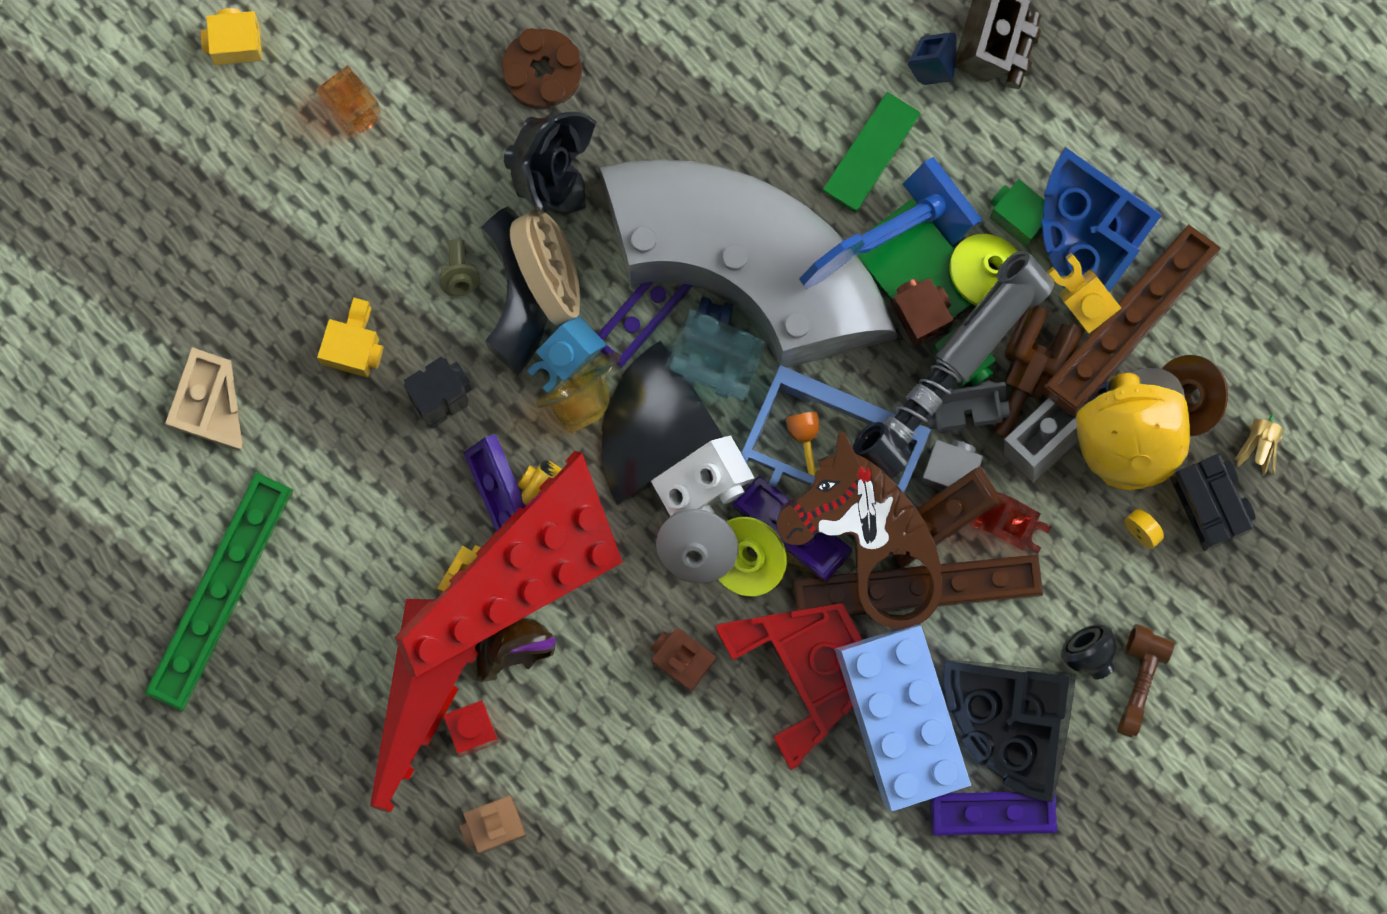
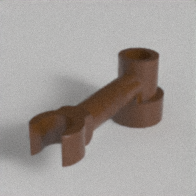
[1117,624,1174,737]

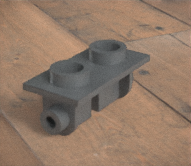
[927,381,1010,433]

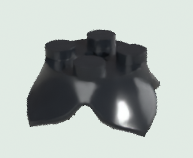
[504,111,597,215]

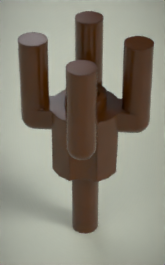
[993,306,1085,438]

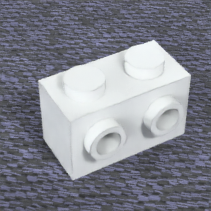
[651,436,755,516]

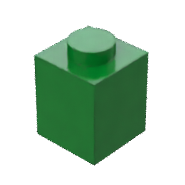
[990,179,1044,248]

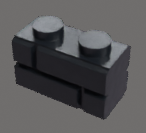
[404,357,472,429]
[1170,453,1256,552]

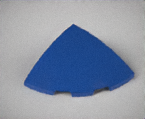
[1041,147,1162,292]

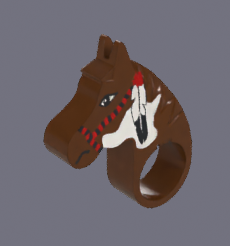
[776,431,942,629]

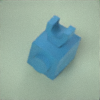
[527,315,607,393]

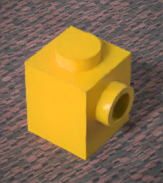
[201,8,262,65]

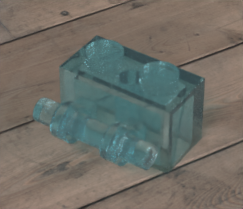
[665,309,765,401]

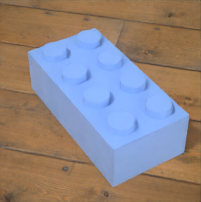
[835,625,971,811]

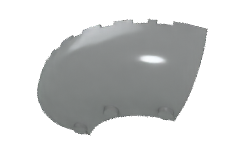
[599,159,897,368]

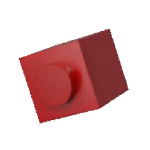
[443,700,499,757]

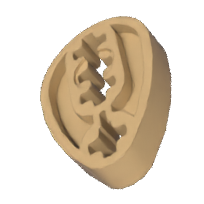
[510,210,580,326]

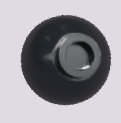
[1061,624,1116,680]

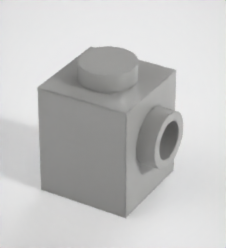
[920,439,986,491]

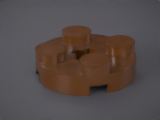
[502,28,582,109]

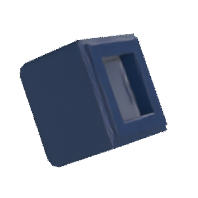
[907,32,957,85]

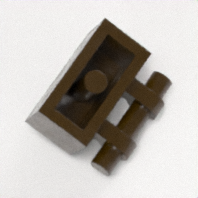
[955,0,1041,89]

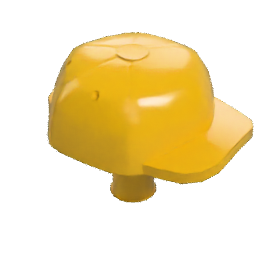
[1076,372,1190,490]

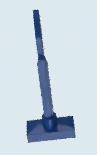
[799,157,983,290]

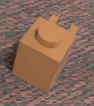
[460,795,527,855]

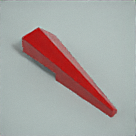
[370,599,479,812]

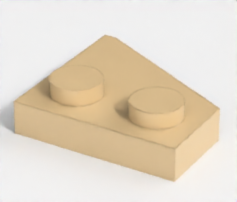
[165,347,243,451]

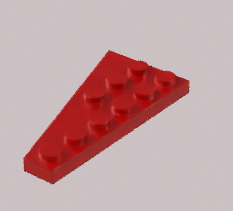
[395,451,623,677]

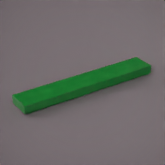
[145,472,293,712]

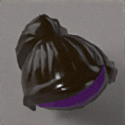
[475,618,556,682]

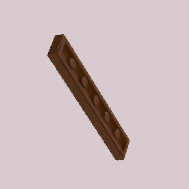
[1042,224,1221,417]
[793,554,1043,616]

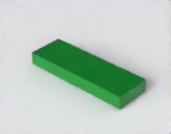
[822,92,921,214]

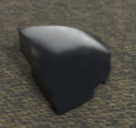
[601,340,723,505]
[944,660,1076,802]

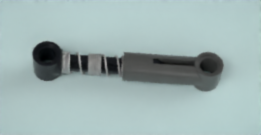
[853,251,1054,478]

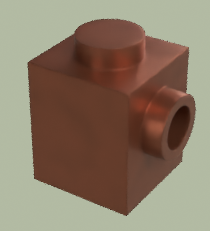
[891,278,953,347]

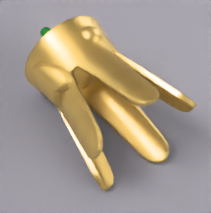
[1235,414,1284,476]

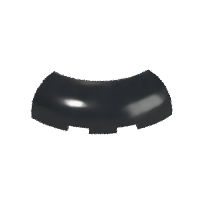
[481,206,547,376]

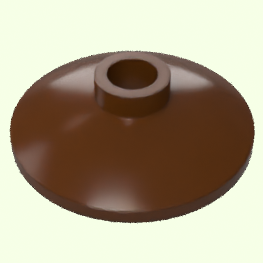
[1162,355,1228,437]

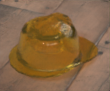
[536,352,621,433]

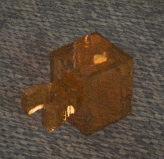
[316,65,381,136]

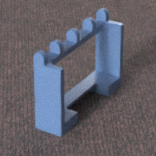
[741,365,931,492]

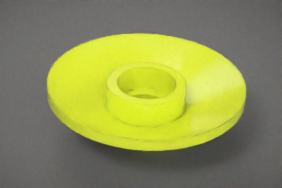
[949,234,1018,306]
[718,517,787,596]

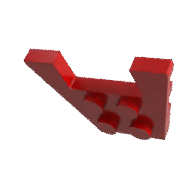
[714,603,862,770]

